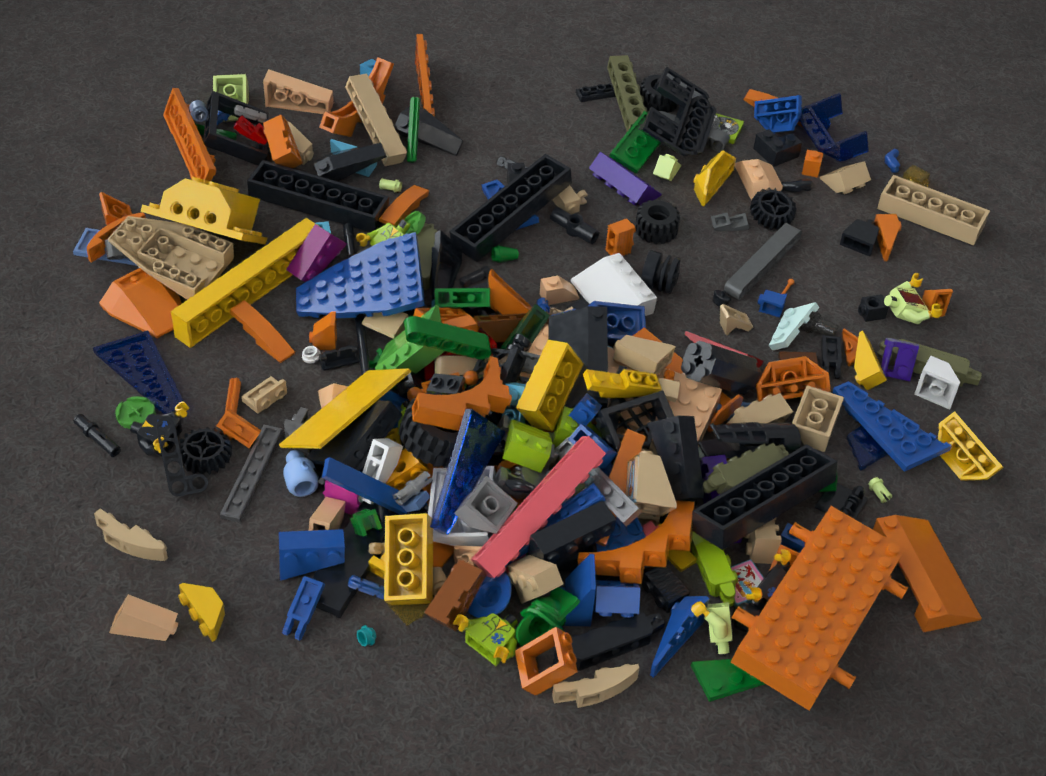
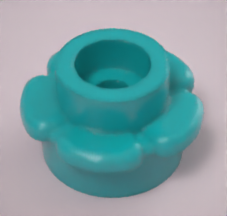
[357,625,376,647]

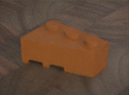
[424,559,487,632]

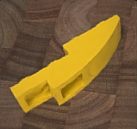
[583,369,662,398]

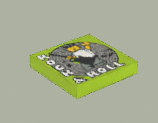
[712,114,744,144]

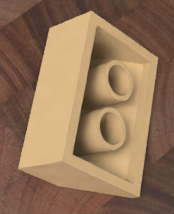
[792,385,844,452]

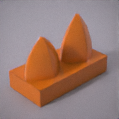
[216,408,261,448]

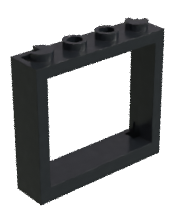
[203,91,269,166]
[594,390,674,465]

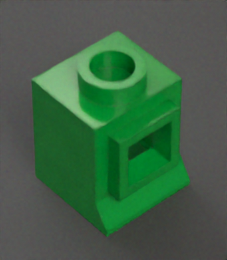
[350,509,382,536]

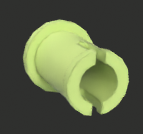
[379,178,402,193]
[868,477,892,503]

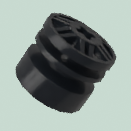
[641,250,681,294]

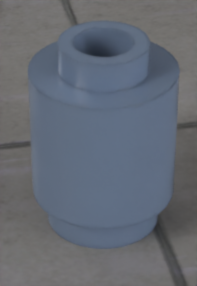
[189,100,208,122]

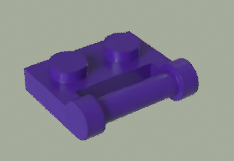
[881,338,919,381]

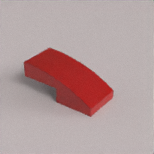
[233,116,268,144]

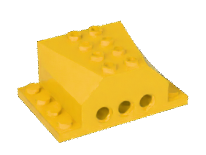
[141,177,267,244]

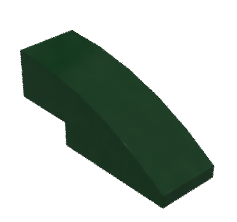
[500,304,550,349]

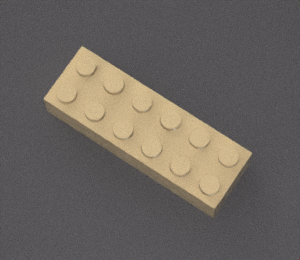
[877,175,990,245]

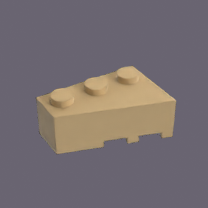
[727,393,793,424]

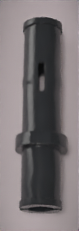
[73,414,121,457]

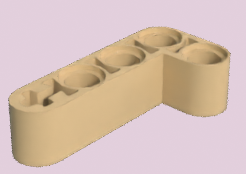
[434,356,508,375]

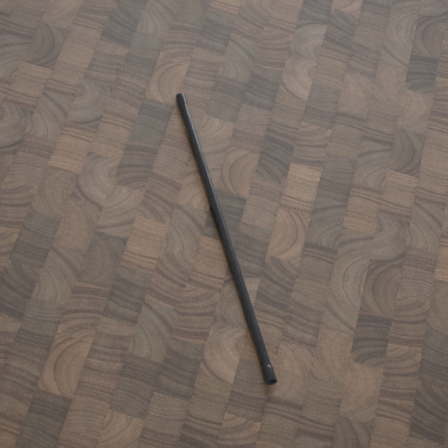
[343,223,389,543]

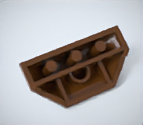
[474,312,550,344]

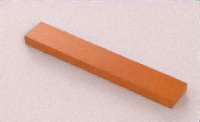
[596,429,646,547]

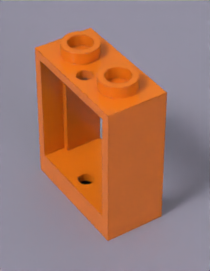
[515,627,578,695]

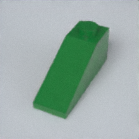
[435,288,490,307]

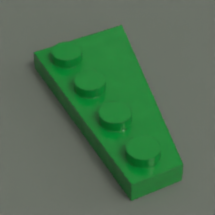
[691,659,765,702]

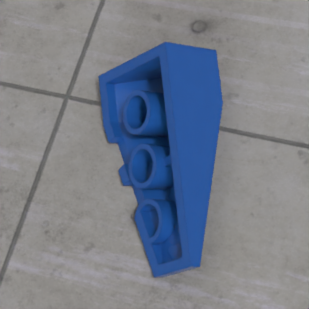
[650,596,709,678]

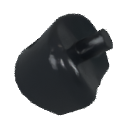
[712,290,731,307]

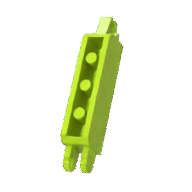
[691,532,738,607]

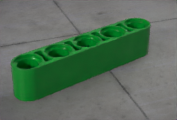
[404,316,491,360]

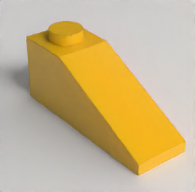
[854,331,887,390]

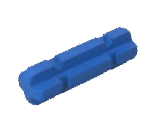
[348,575,384,599]

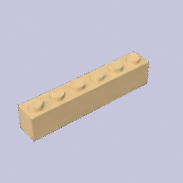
[345,74,407,166]

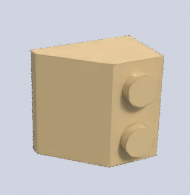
[820,161,871,194]

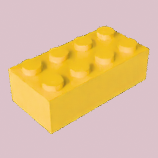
[516,340,584,431]
[384,513,433,605]

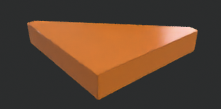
[842,328,858,367]

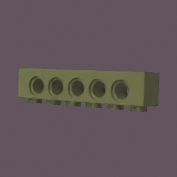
[607,55,647,132]

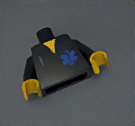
[130,402,189,456]
[746,549,791,610]

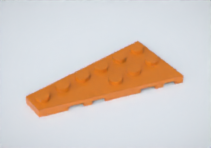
[415,34,435,117]

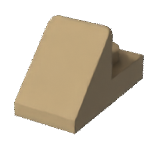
[720,304,753,335]

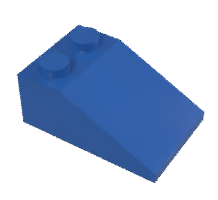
[588,301,646,344]
[561,554,596,627]

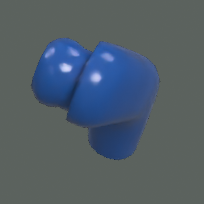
[885,149,900,173]

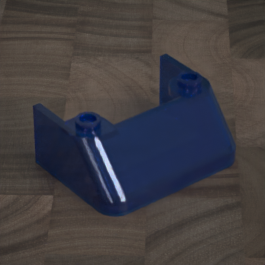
[799,93,869,161]

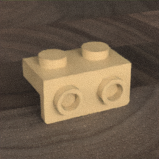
[242,376,287,414]

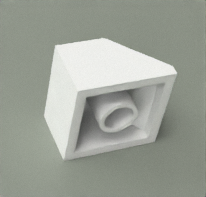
[914,356,960,410]

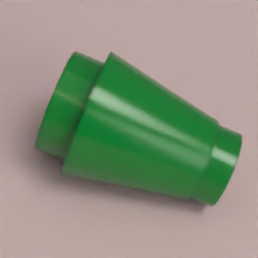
[491,245,519,263]

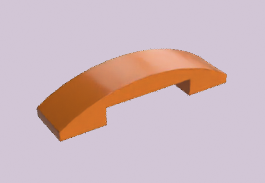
[86,212,146,263]

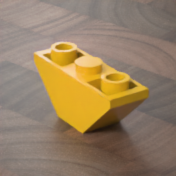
[178,583,225,642]

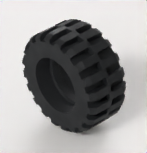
[399,392,481,468]

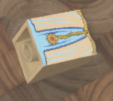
[625,451,677,516]

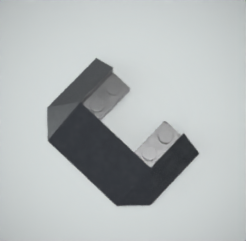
[638,67,717,156]

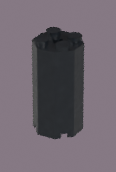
[681,341,761,395]

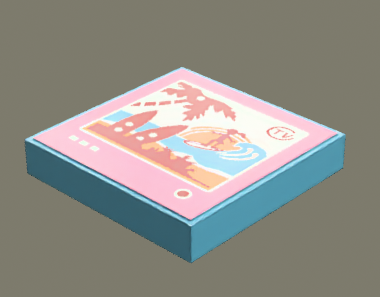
[731,559,764,607]

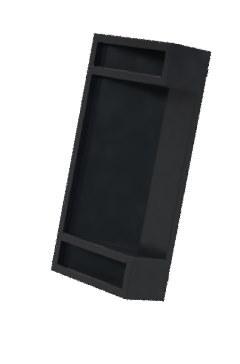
[548,306,608,412]

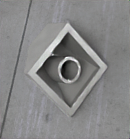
[454,476,518,534]

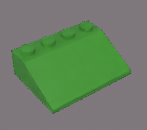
[375,305,445,390]

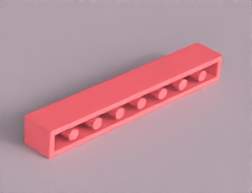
[470,436,606,578]

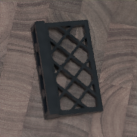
[464,347,527,426]
[601,365,656,449]

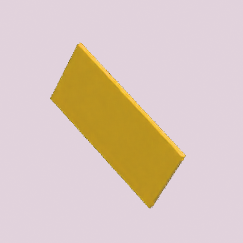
[279,368,411,449]

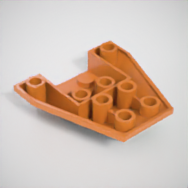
[99,268,182,338]

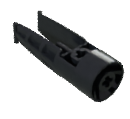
[698,422,801,459]

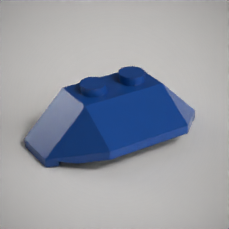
[754,95,802,133]

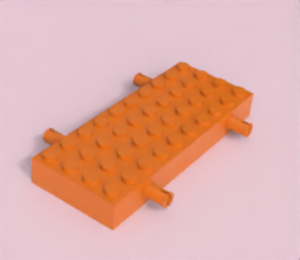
[731,506,908,711]

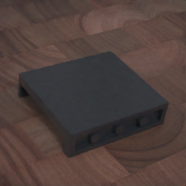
[307,400,403,472]

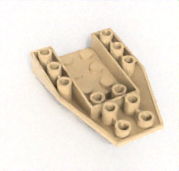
[108,216,234,300]

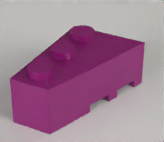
[286,224,347,282]

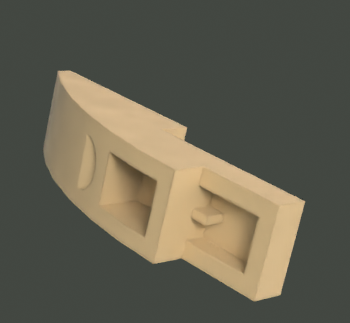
[94,508,168,561]
[552,664,639,708]

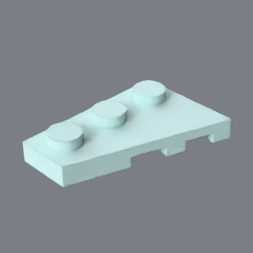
[769,302,819,350]

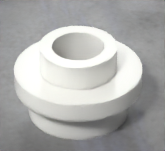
[302,346,321,363]

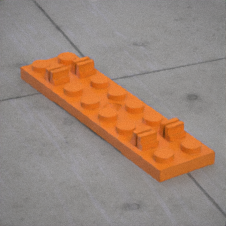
[163,88,216,181]

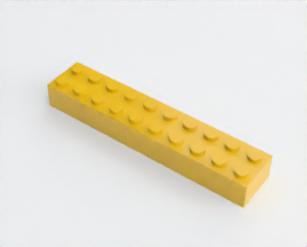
[171,218,322,348]

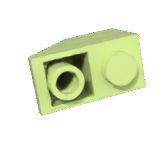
[653,154,681,181]

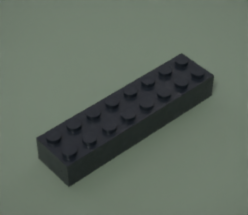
[449,154,572,262]
[247,160,389,232]
[692,444,837,550]

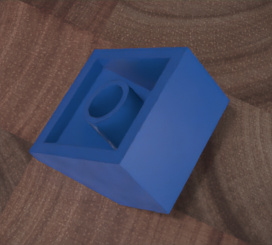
[594,580,640,617]

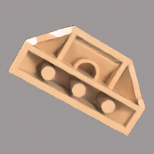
[735,159,783,201]

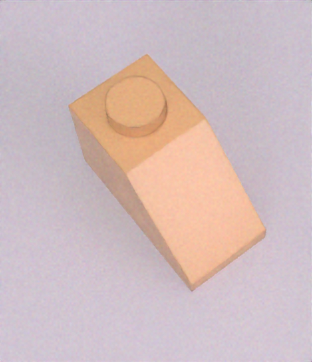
[540,276,580,305]

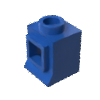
[757,290,787,318]

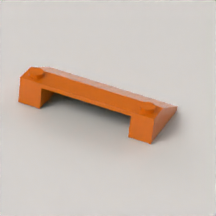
[873,515,982,632]

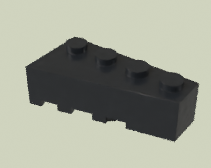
[647,416,705,501]
[528,500,616,567]

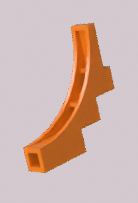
[319,57,394,137]
[412,356,512,431]
[578,501,695,584]

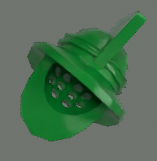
[516,587,580,647]

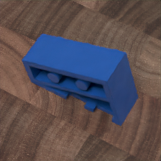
[279,529,345,581]

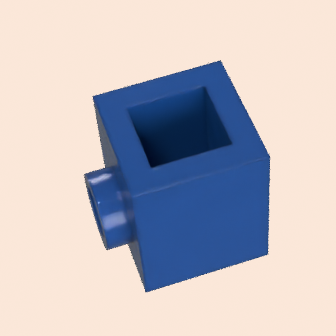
[569,393,602,426]

